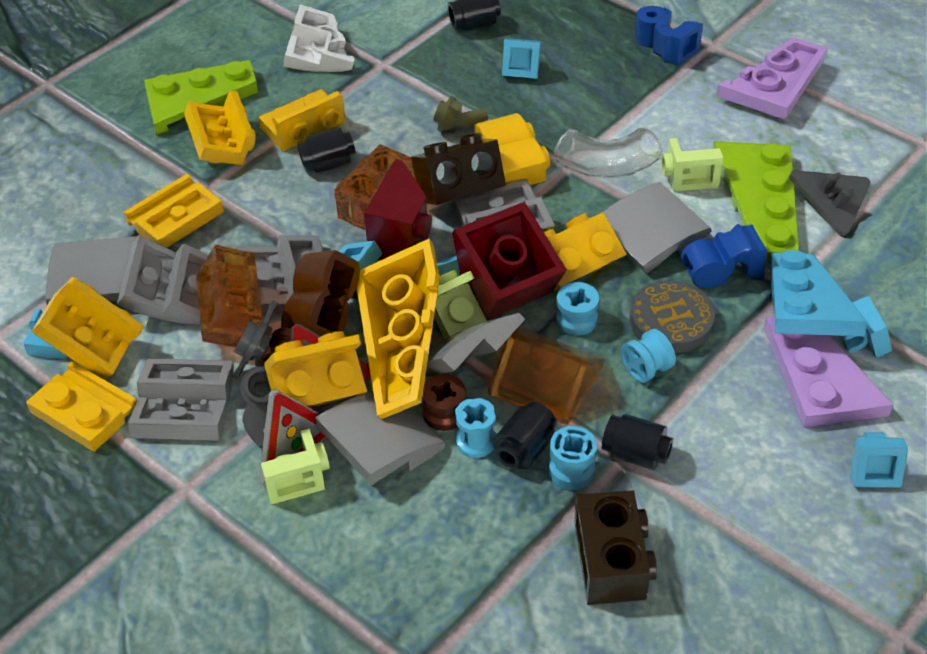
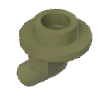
[433,96,488,134]

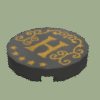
[629,280,716,353]

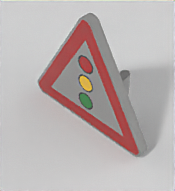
[259,389,326,487]

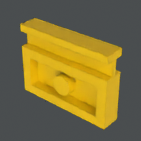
[123,174,224,248]
[26,361,137,452]

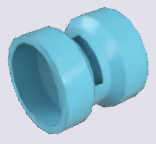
[549,426,597,491]

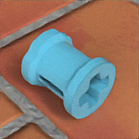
[455,398,496,458]

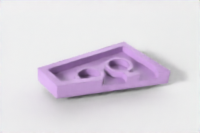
[717,37,827,120]
[764,316,894,428]

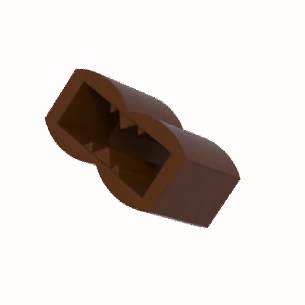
[281,250,360,336]

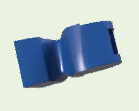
[635,6,703,66]
[681,224,767,288]

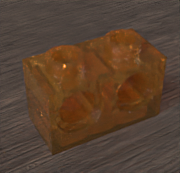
[334,144,415,231]
[196,244,263,347]

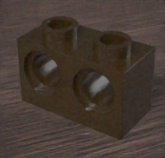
[411,133,506,205]
[574,490,657,605]

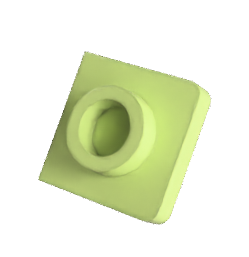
[661,138,723,192]
[434,270,487,339]
[261,428,330,505]

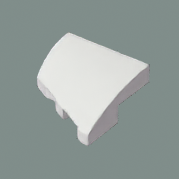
[282,4,355,72]

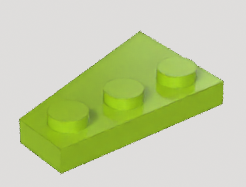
[144,60,258,136]

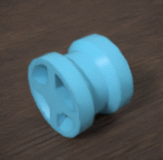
[555,282,599,336]
[621,329,676,383]

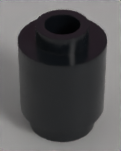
[448,0,501,31]
[297,126,356,173]
[493,402,557,469]
[601,414,674,471]

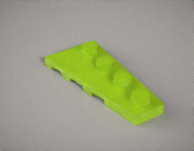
[713,141,799,264]

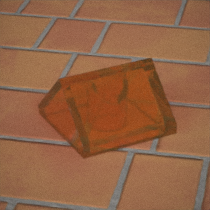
[488,329,605,425]

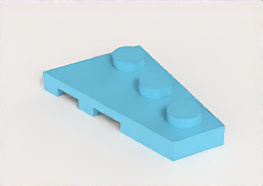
[770,250,867,336]

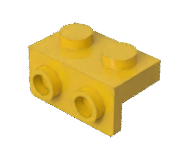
[184,90,256,165]
[544,212,627,292]
[31,277,144,380]

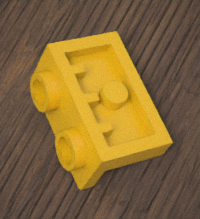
[258,89,346,152]
[264,331,367,408]

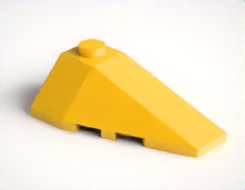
[357,239,440,419]

